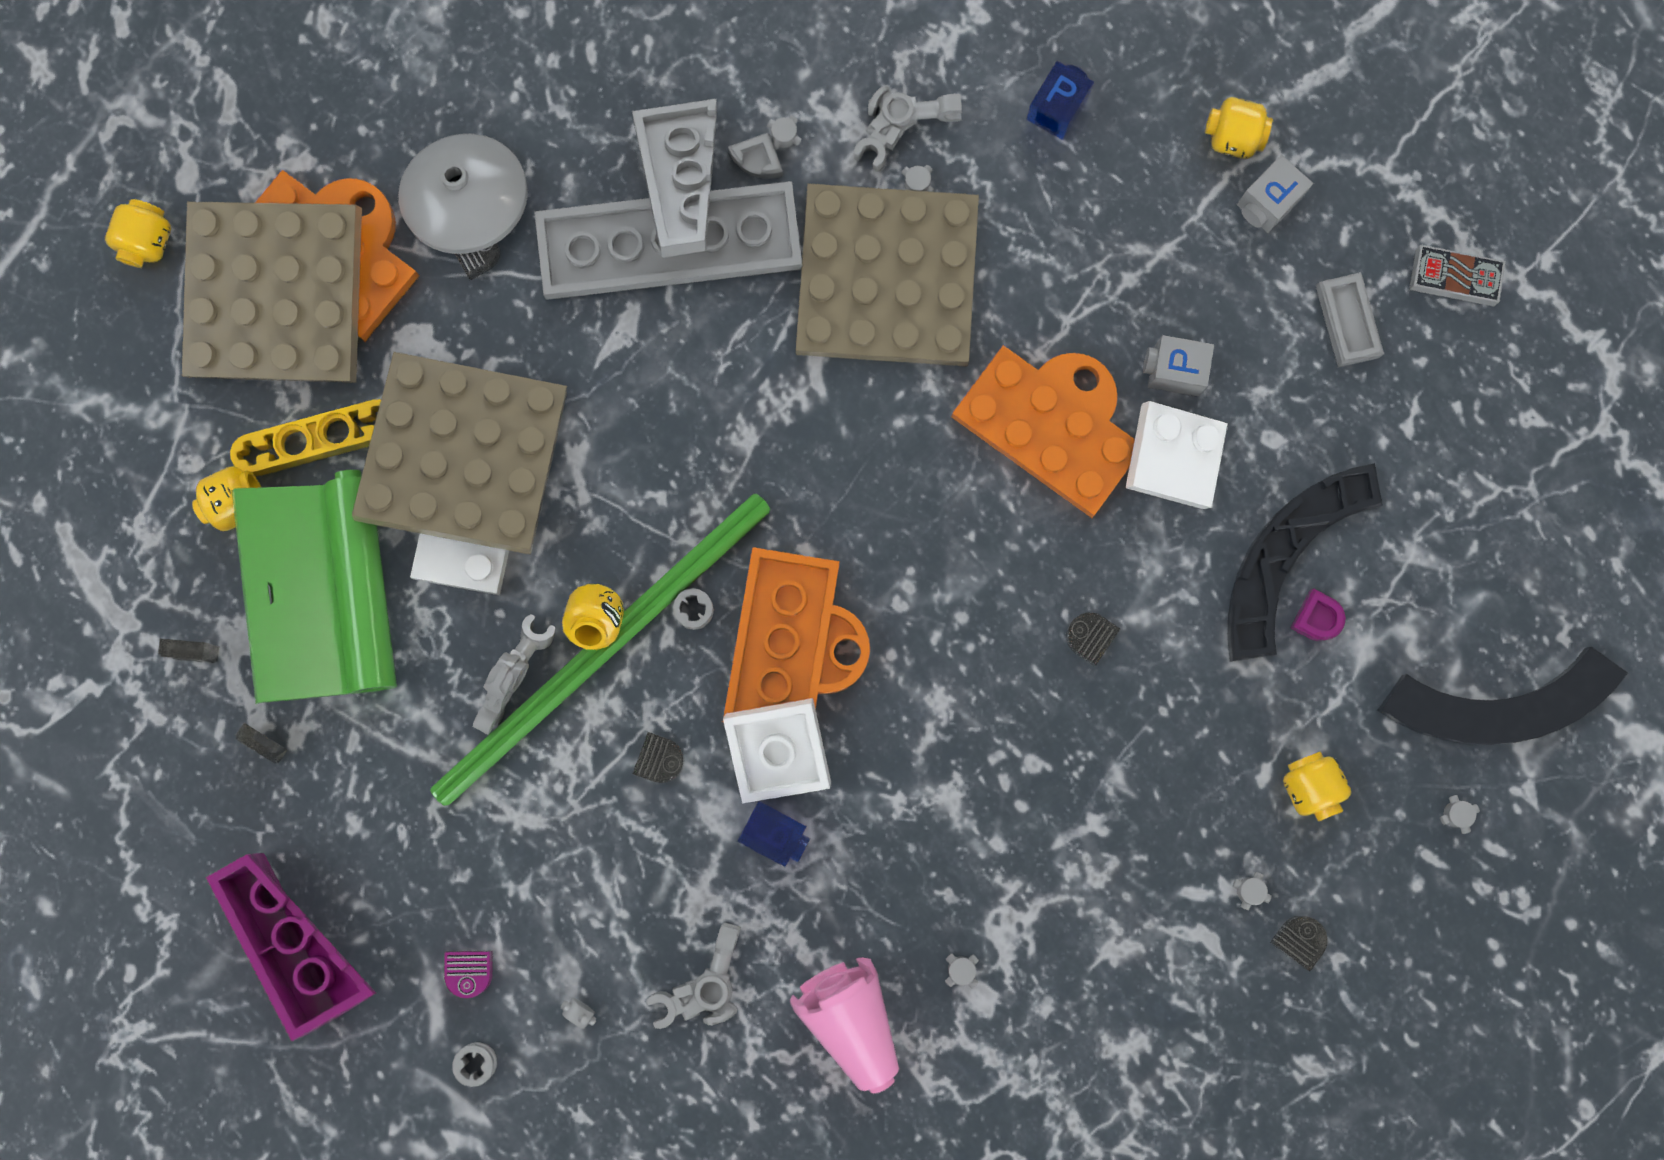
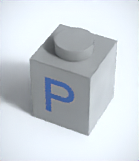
[1237,154,1314,233]
[1143,335,1214,397]

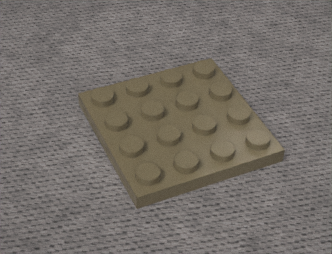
[796,184,979,366]
[182,202,362,383]
[352,352,567,555]

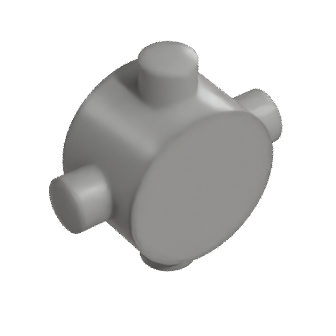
[767,116,801,150]
[901,165,934,192]
[1440,795,1480,834]
[1233,872,1272,911]
[945,954,979,988]
[561,998,596,1029]

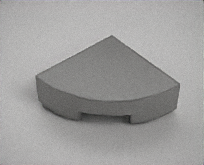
[728,133,783,179]

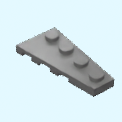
[632,99,717,258]

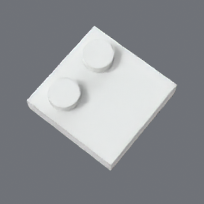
[1126,401,1228,509]
[410,534,509,596]
[723,698,831,804]

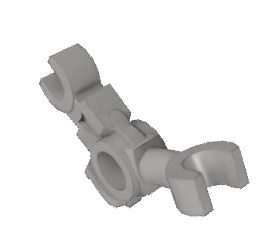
[854,85,962,172]
[472,614,555,735]
[646,922,741,1029]

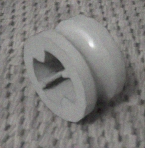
[673,588,714,630]
[452,1042,497,1087]

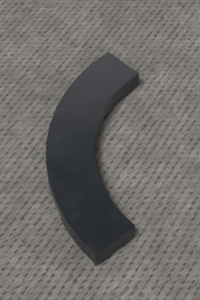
[1227,463,1383,662]
[1377,647,1628,745]

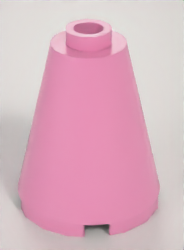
[790,957,899,1093]

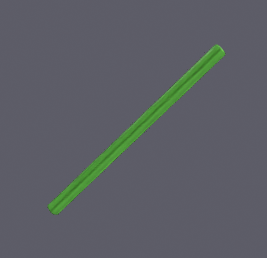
[430,494,770,806]

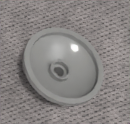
[398,134,528,254]

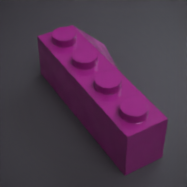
[206,853,376,1041]

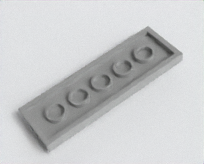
[535,181,802,300]

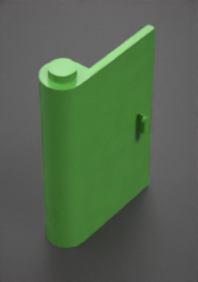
[232,470,397,704]

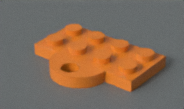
[255,170,419,342]
[951,345,1135,518]
[723,547,870,723]

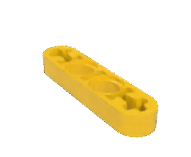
[230,399,381,476]

